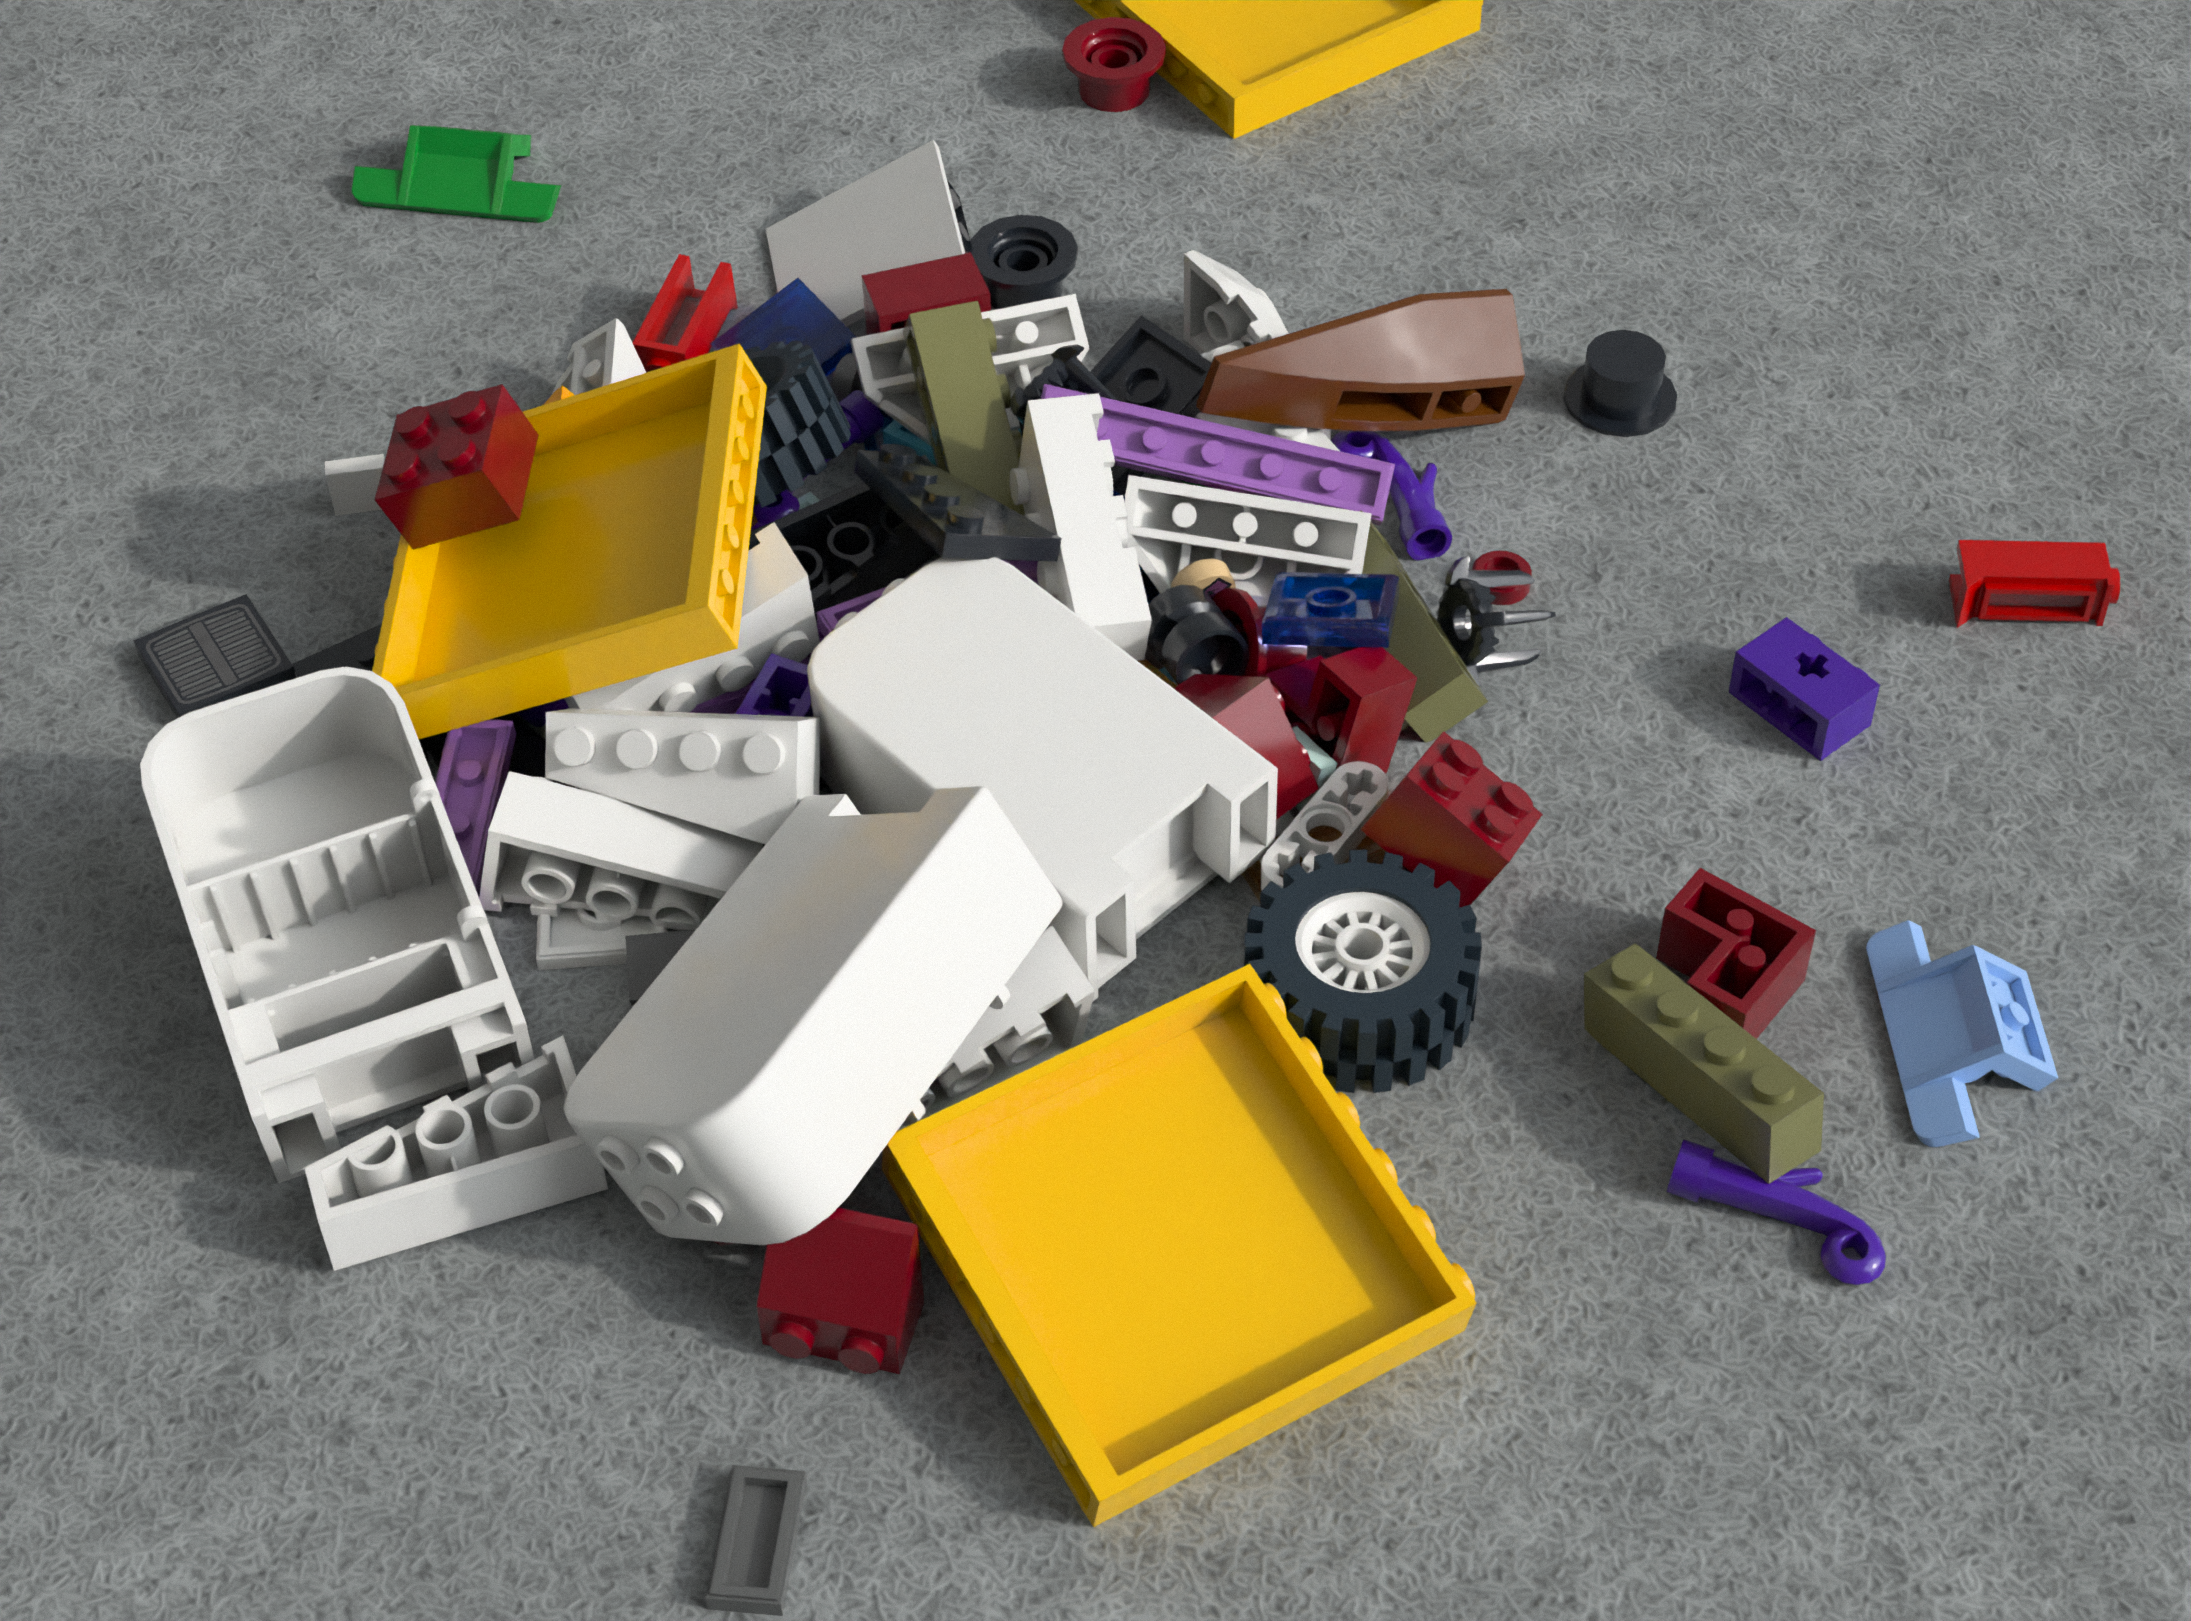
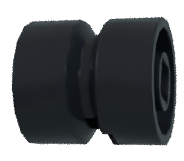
[1147,585,1249,685]

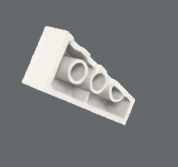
[564,522,820,712]

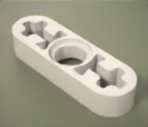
[1261,761,1388,890]

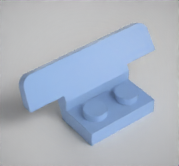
[1866,920,2058,1147]

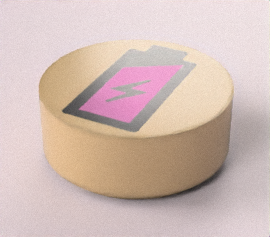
[1171,559,1236,599]

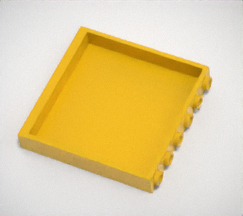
[1074,0,1483,139]
[372,343,767,740]
[882,964,1477,1527]

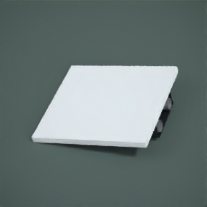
[766,140,972,346]

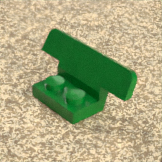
[352,125,561,223]

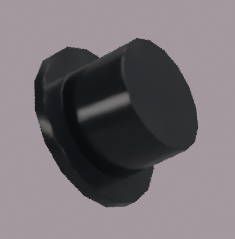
[968,215,1078,309]
[1564,330,1677,437]

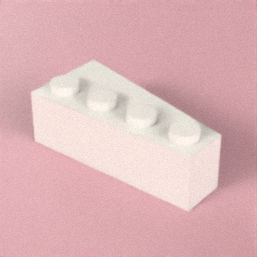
[1010,393,1152,660]
[545,708,820,845]
[479,771,763,931]
[896,926,1095,1132]
[304,1035,608,1271]

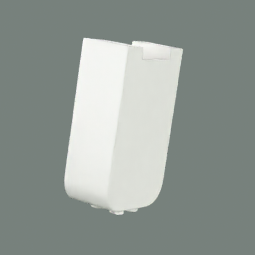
[807,557,1278,1002]
[140,667,534,1183]
[563,786,1063,1245]

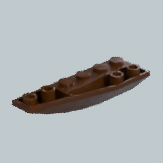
[1196,289,1525,431]

